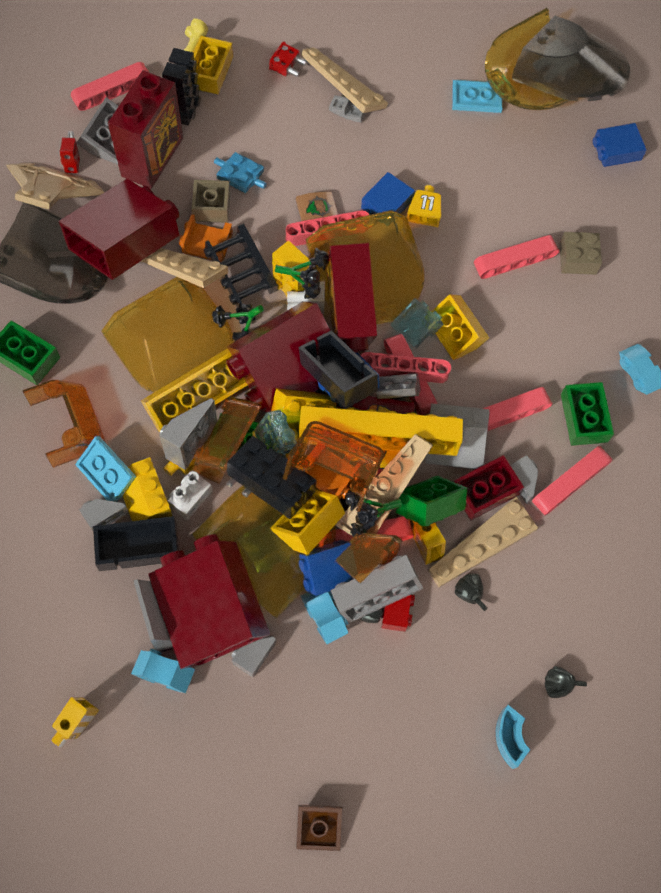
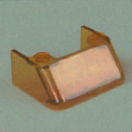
[22,380,106,468]
[192,397,262,485]
[283,421,385,512]
[335,533,403,584]

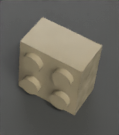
[191,179,230,223]
[559,232,602,275]

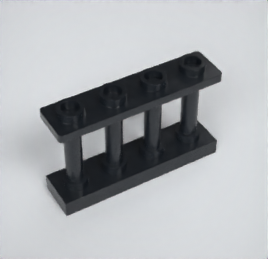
[203,224,278,307]

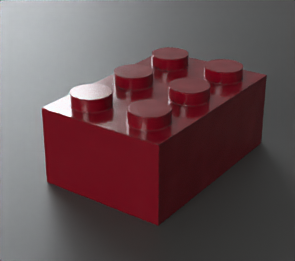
[453,455,524,521]

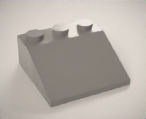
[77,97,118,165]
[160,399,217,470]
[425,403,490,469]
[133,579,173,652]

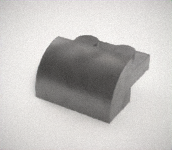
[376,373,421,399]

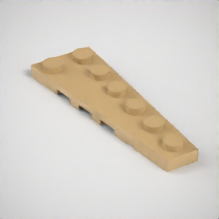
[301,47,388,113]
[141,248,228,288]
[335,434,433,546]
[428,497,538,588]

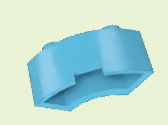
[619,344,661,395]
[301,591,348,644]
[131,649,195,693]
[496,705,530,769]

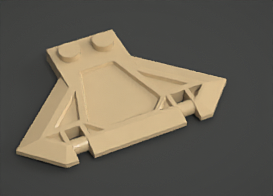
[6,162,104,209]

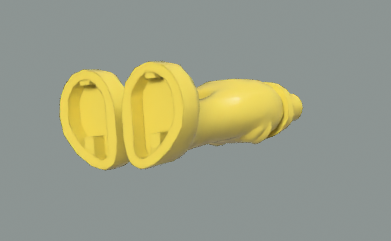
[184,19,208,53]

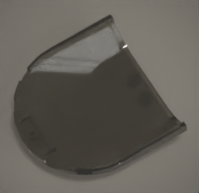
[512,16,630,101]
[0,202,108,304]

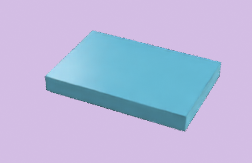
[452,80,502,113]
[75,436,136,502]

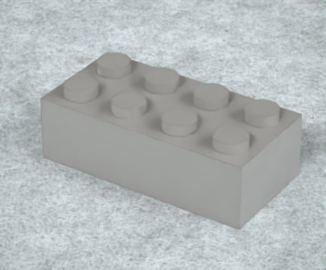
[331,555,424,623]

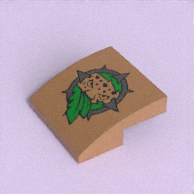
[295,192,338,221]

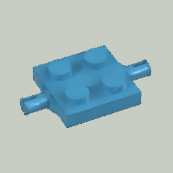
[214,152,267,193]

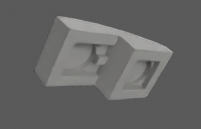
[329,96,366,123]

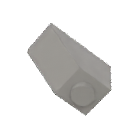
[510,455,538,504]
[79,499,128,531]
[231,637,276,677]

